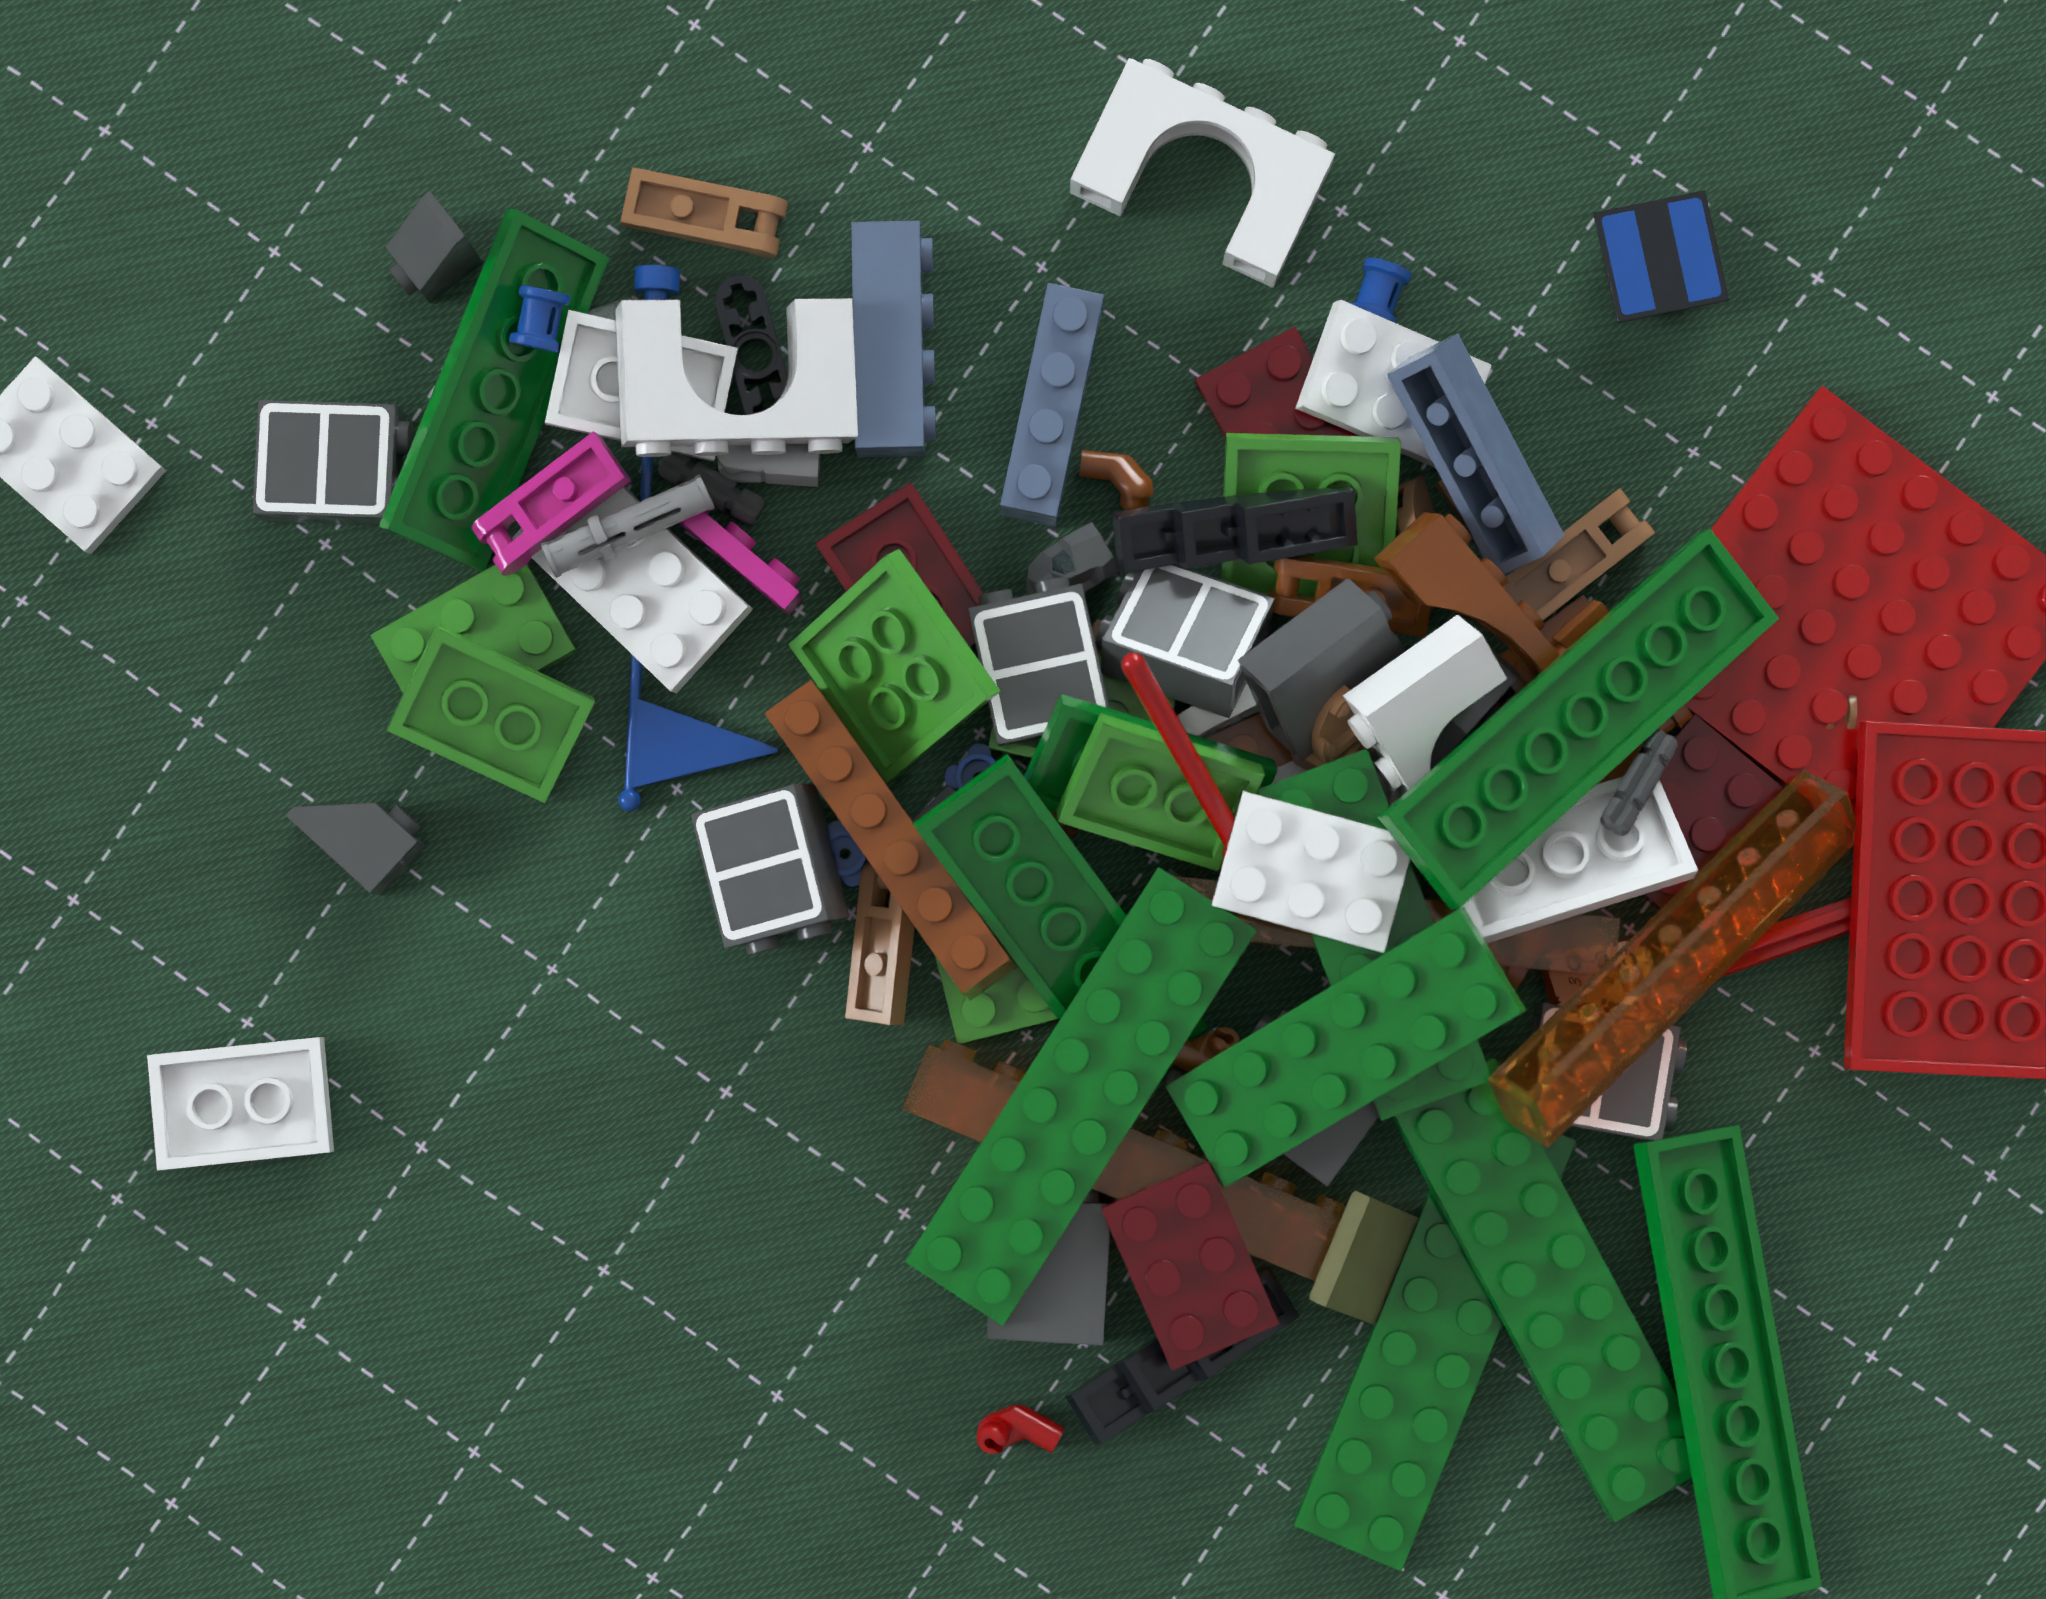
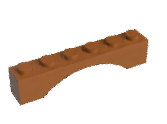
[1374,512,1643,784]
[764,680,1017,1001]

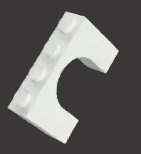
[1070,58,1335,288]
[615,298,858,457]
[1343,615,1507,796]

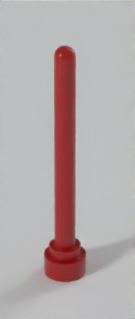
[1121,652,1235,866]

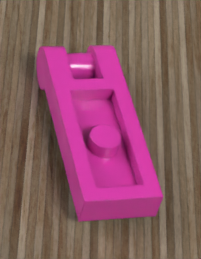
[471,431,632,576]
[679,510,803,616]

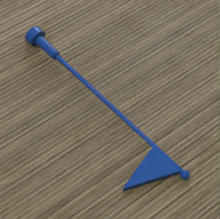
[618,265,778,812]

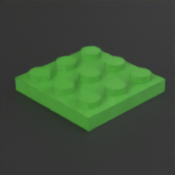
[1220,433,1401,597]
[788,549,1000,783]

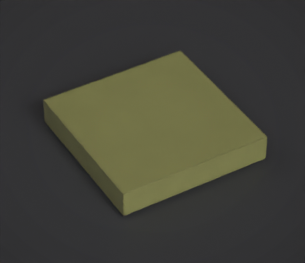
[1309,1190,1419,1325]

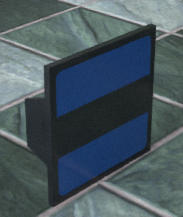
[1593,190,1729,323]

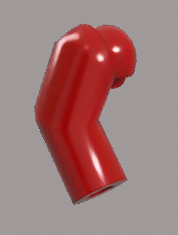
[976,1404,1065,1454]

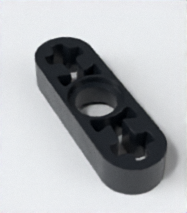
[715,275,788,415]

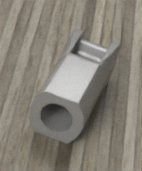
[717,444,821,487]

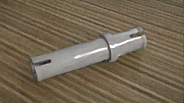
[541,474,715,578]

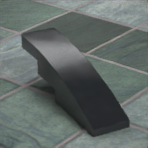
[1112,487,1358,573]
[1065,1267,1300,1446]

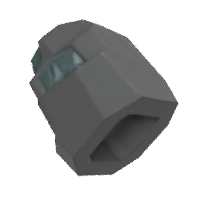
[1026,522,1120,597]

